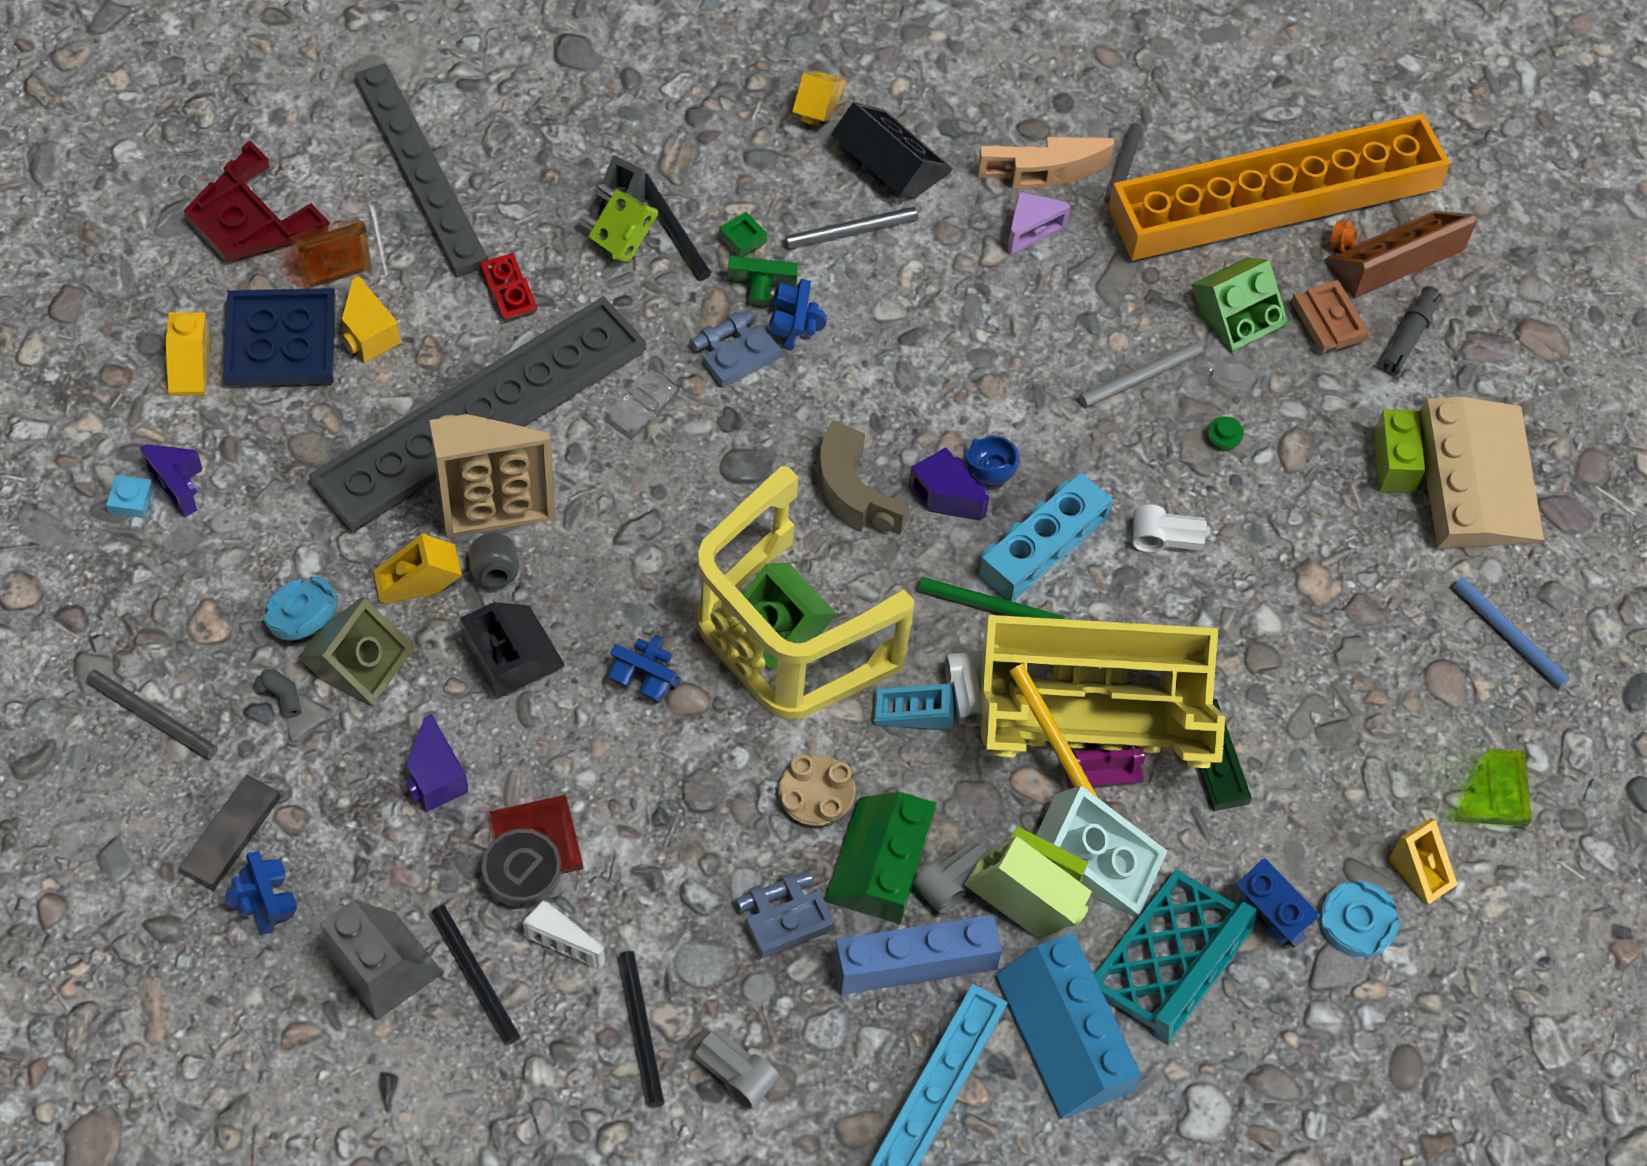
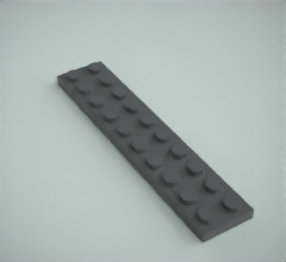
[309,296,646,531]

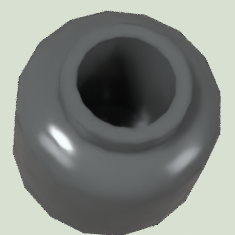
[468,533,519,588]

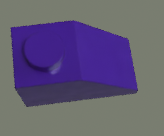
[404,714,469,812]

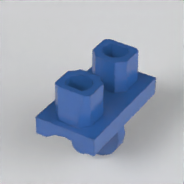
[768,278,827,350]
[608,635,681,703]
[224,851,297,935]

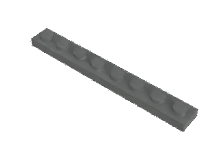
[355,63,489,278]

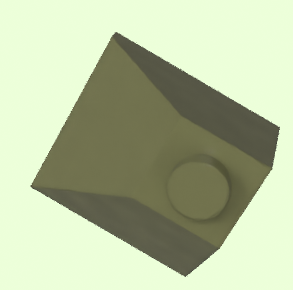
[298,598,415,706]

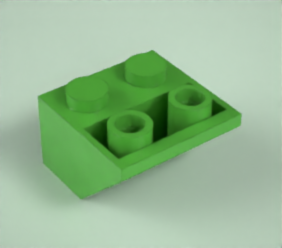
[1191,257,1289,351]

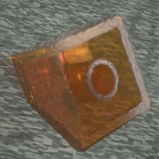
[288,217,372,289]

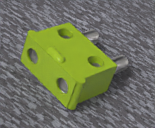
[579,184,658,263]

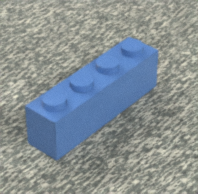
[834,915,1002,995]

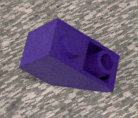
[908,447,989,521]

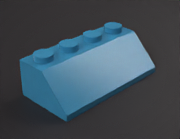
[995,932,1142,1120]

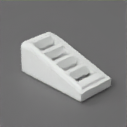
[523,901,605,970]

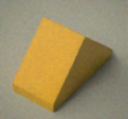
[1388,818,1458,904]

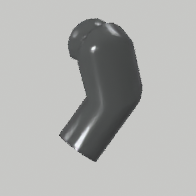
[254,669,302,718]

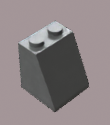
[320,900,443,1021]

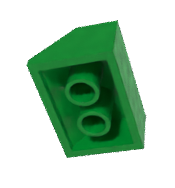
[825,791,937,925]

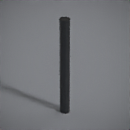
[645,173,711,280]
[431,905,521,1045]
[619,951,665,1108]

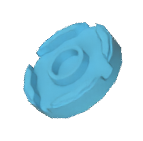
[264,576,338,640]
[1320,881,1400,958]

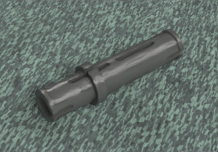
[1379,286,1443,375]

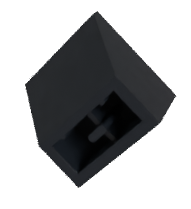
[460,602,564,699]

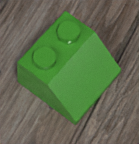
[742,563,837,670]

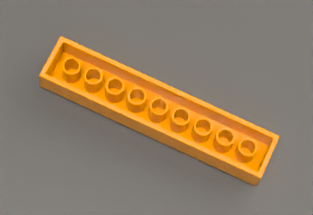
[1108,113,1451,261]

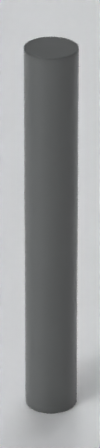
[1106,123,1143,204]

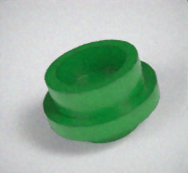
[1208,416,1244,451]

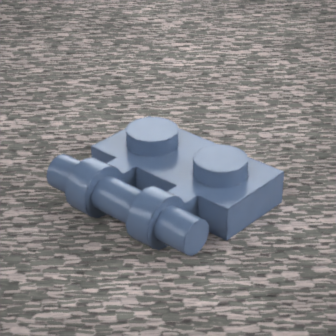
[690,309,781,388]
[735,870,835,958]

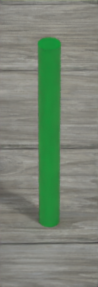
[918,577,1065,619]

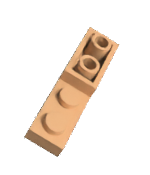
[978,136,1115,189]

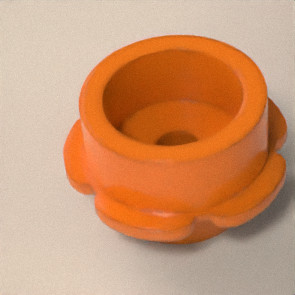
[1331,219,1358,252]

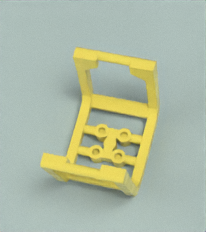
[696,466,915,719]

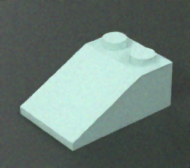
[1036,786,1167,916]

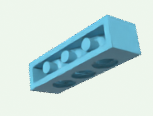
[978,473,1113,602]

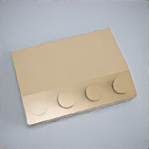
[1419,397,1544,549]
[429,414,555,538]

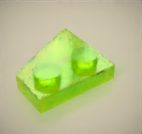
[1454,749,1532,826]

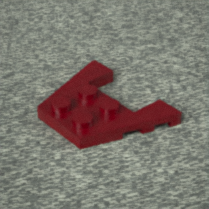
[184,140,331,262]

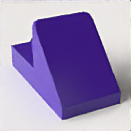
[140,444,202,518]

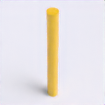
[1009,663,1098,798]

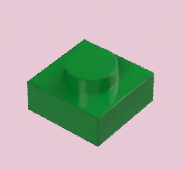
[719,212,767,257]

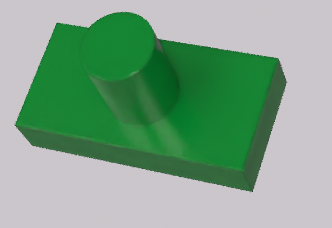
[728,255,798,307]

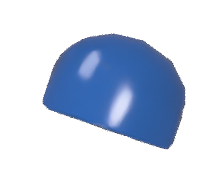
[964,436,1020,486]

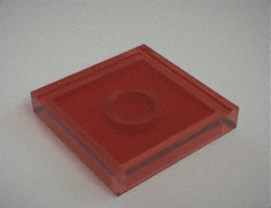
[489,795,583,874]

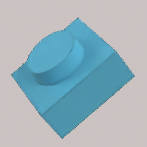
[106,475,154,518]

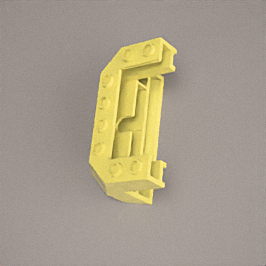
[980,615,1225,768]

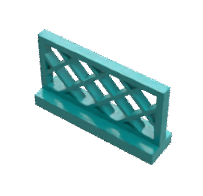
[1094,870,1257,1045]

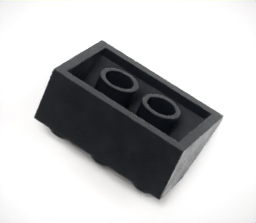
[830,102,953,198]

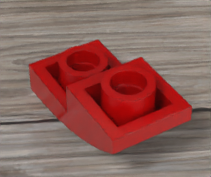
[480,252,537,321]

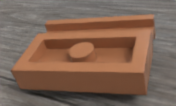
[1291,280,1369,354]

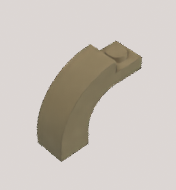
[818,420,909,535]

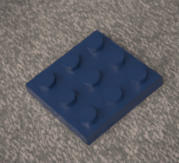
[223,288,336,386]

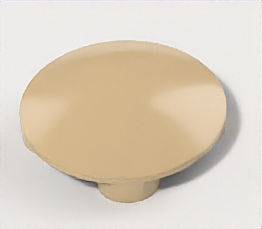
[779,755,856,826]

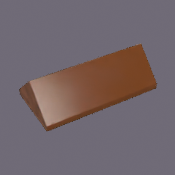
[1326,210,1477,299]

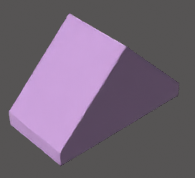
[1007,192,1071,255]

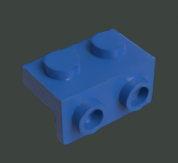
[1236,859,1319,948]

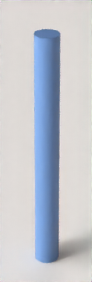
[1453,577,1570,689]

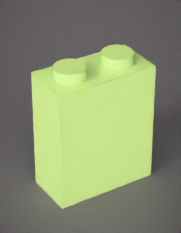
[965,836,1092,939]

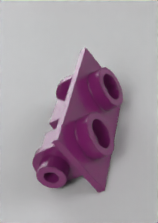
[1065,746,1145,789]

